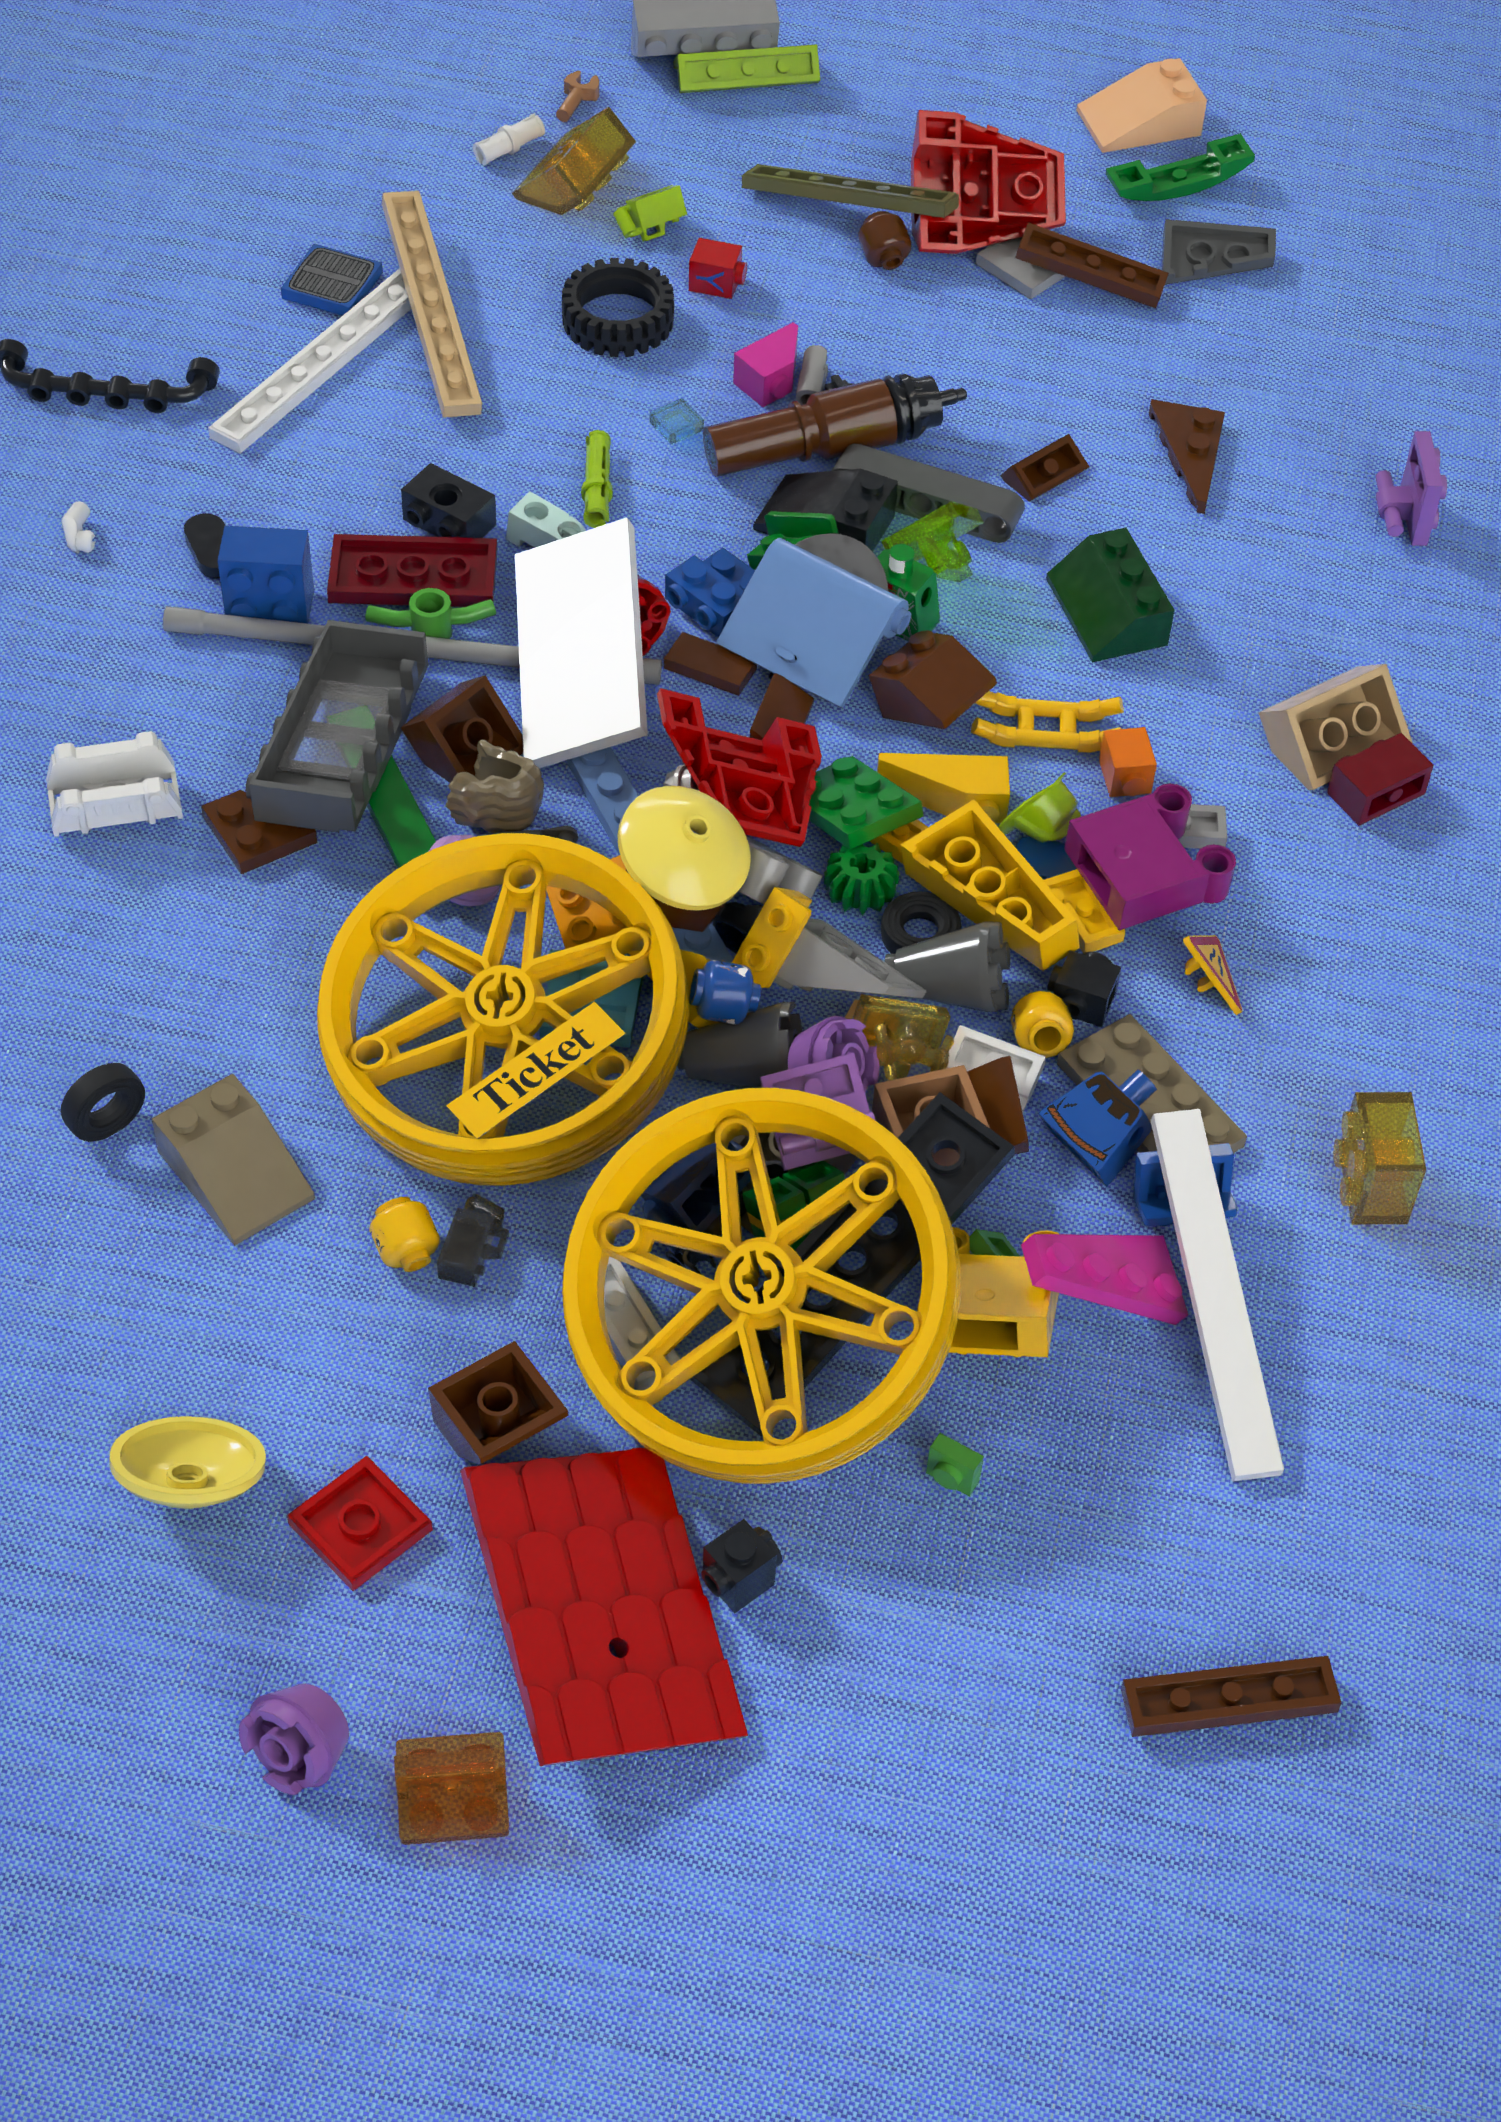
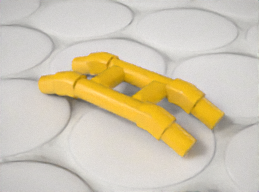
[971,691,1124,753]

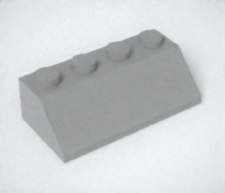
[631,0,780,57]

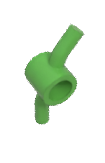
[365,588,496,639]

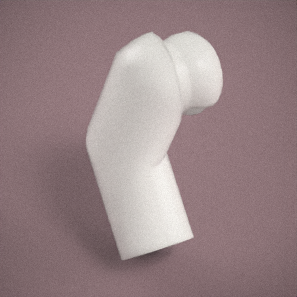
[61,501,95,554]

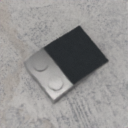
[753,469,898,552]

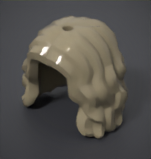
[446,740,544,833]

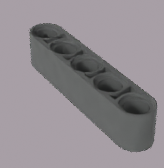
[831,443,1025,543]

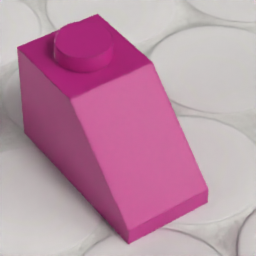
[733,322,798,407]

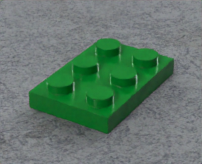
[809,756,924,849]

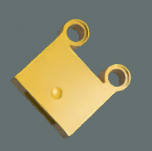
[917,1227,1059,1357]

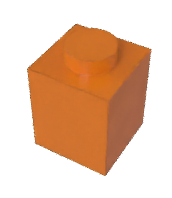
[1099,727,1157,797]

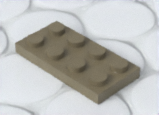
[1057,1014,1247,1153]

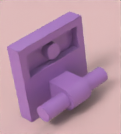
[1375,431,1447,546]
[760,1052,876,1171]

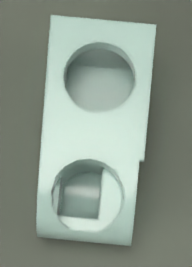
[506,491,586,548]

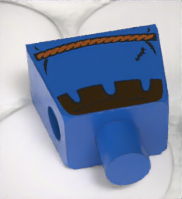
[1038,1069,1157,1187]

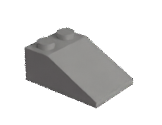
[773,918,926,999]

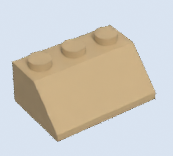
[1258,664,1413,790]

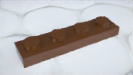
[1015,222,1169,308]
[1121,1656,1341,1737]

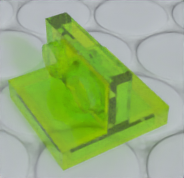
[881,501,984,582]

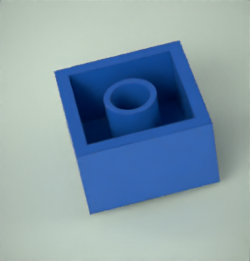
[217,526,314,624]

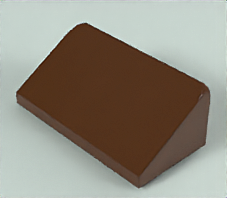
[1000,434,1089,502]
[750,673,814,740]
[967,1056,1029,1154]

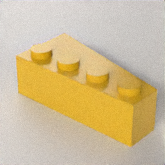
[900,799,1080,971]

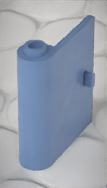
[716,538,911,709]

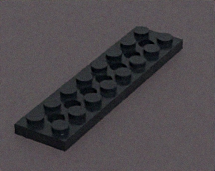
[690,1092,1015,1437]

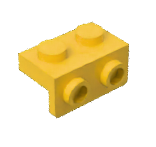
[732,887,812,988]

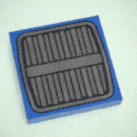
[281,244,383,316]

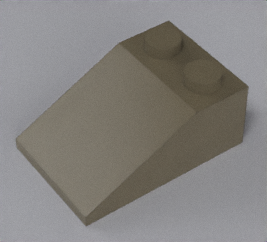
[151,1073,315,1246]

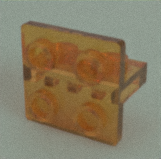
[394,1732,509,1845]

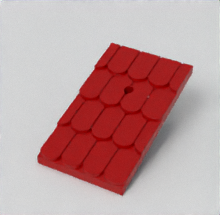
[460,1448,748,1767]

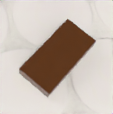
[664,632,757,696]

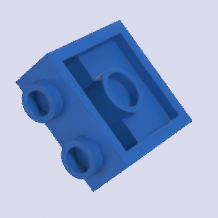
[665,548,755,638]

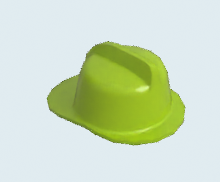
[998,772,1081,843]

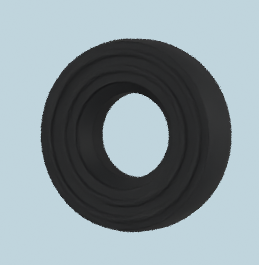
[881,892,961,954]
[61,1063,145,1142]

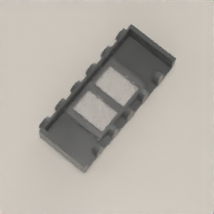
[245,620,429,833]

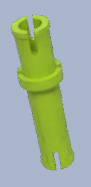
[581,430,613,528]

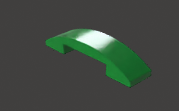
[1106,133,1255,201]

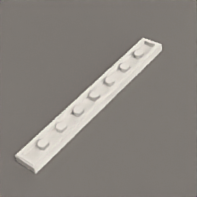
[208,268,411,454]
[1151,1109,1284,1482]

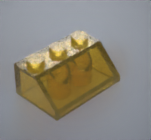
[512,107,636,215]

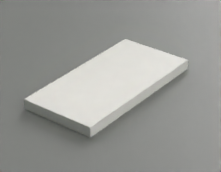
[515,518,648,768]

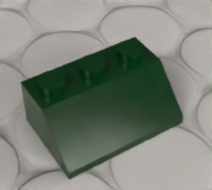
[1046,527,1175,663]

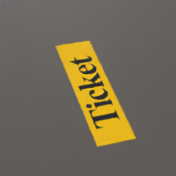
[446,1001,626,1139]

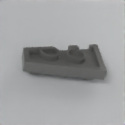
[1162,219,1276,285]

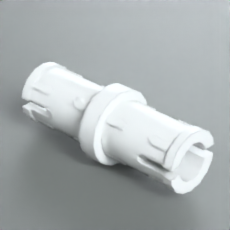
[473,113,545,166]

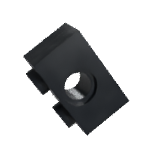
[401,463,496,538]

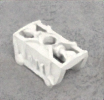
[46,731,183,837]

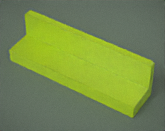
[673,44,821,93]

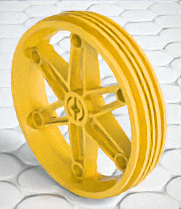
[317,833,690,1186]
[562,1088,961,1484]

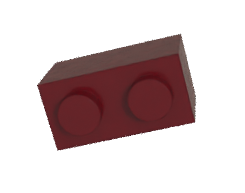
[1327,732,1434,826]

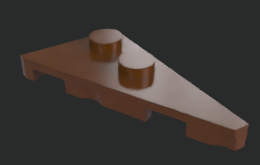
[1149,399,1225,514]

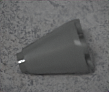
[885,921,1010,1012]

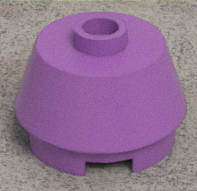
[788,1016,880,1092]
[239,1684,349,1795]

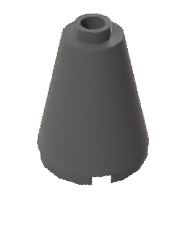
[677,1002,803,1088]

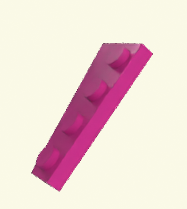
[1021,1234,1188,1325]

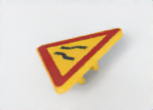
[1183,935,1243,1015]

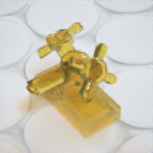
[852,994,954,1081]

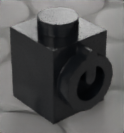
[1047,950,1121,1027]
[701,1519,783,1613]

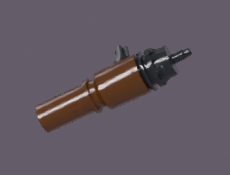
[703,374,967,477]

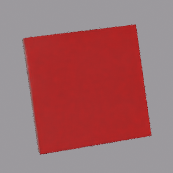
[287,1456,433,1591]

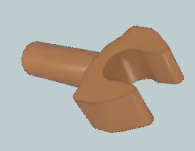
[556,71,599,122]

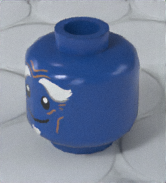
[689,960,761,1024]

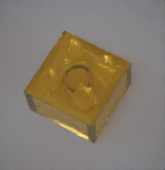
[1333,1092,1426,1225]

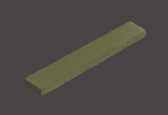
[742,164,959,218]

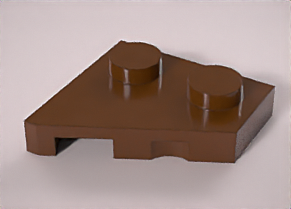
[201,790,317,874]

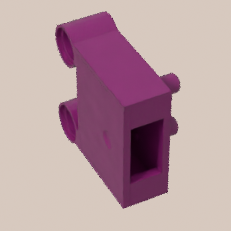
[1064,783,1236,931]

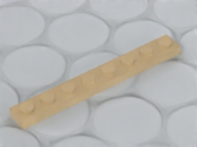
[382,191,482,418]

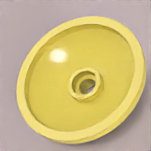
[618,786,751,911]
[109,1416,266,1509]

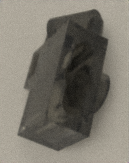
[437,1193,509,1287]

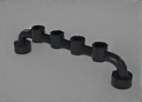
[0,339,220,413]

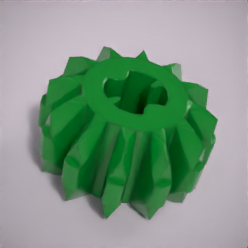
[824,843,899,916]

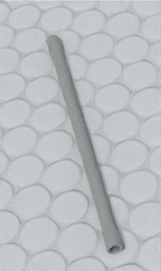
[163,606,662,685]

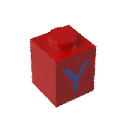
[689,238,747,299]

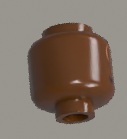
[858,211,911,270]

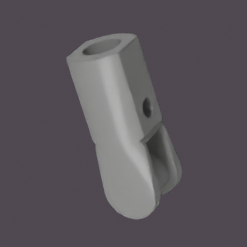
[796,345,828,405]

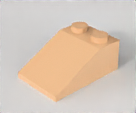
[1076,58,1207,153]

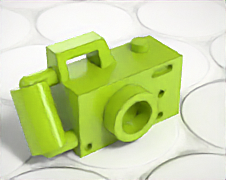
[613,185,688,241]

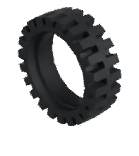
[562,258,674,357]

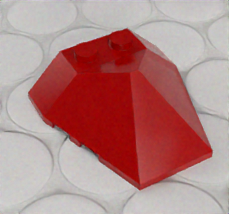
[911,110,1066,254]
[657,688,822,847]

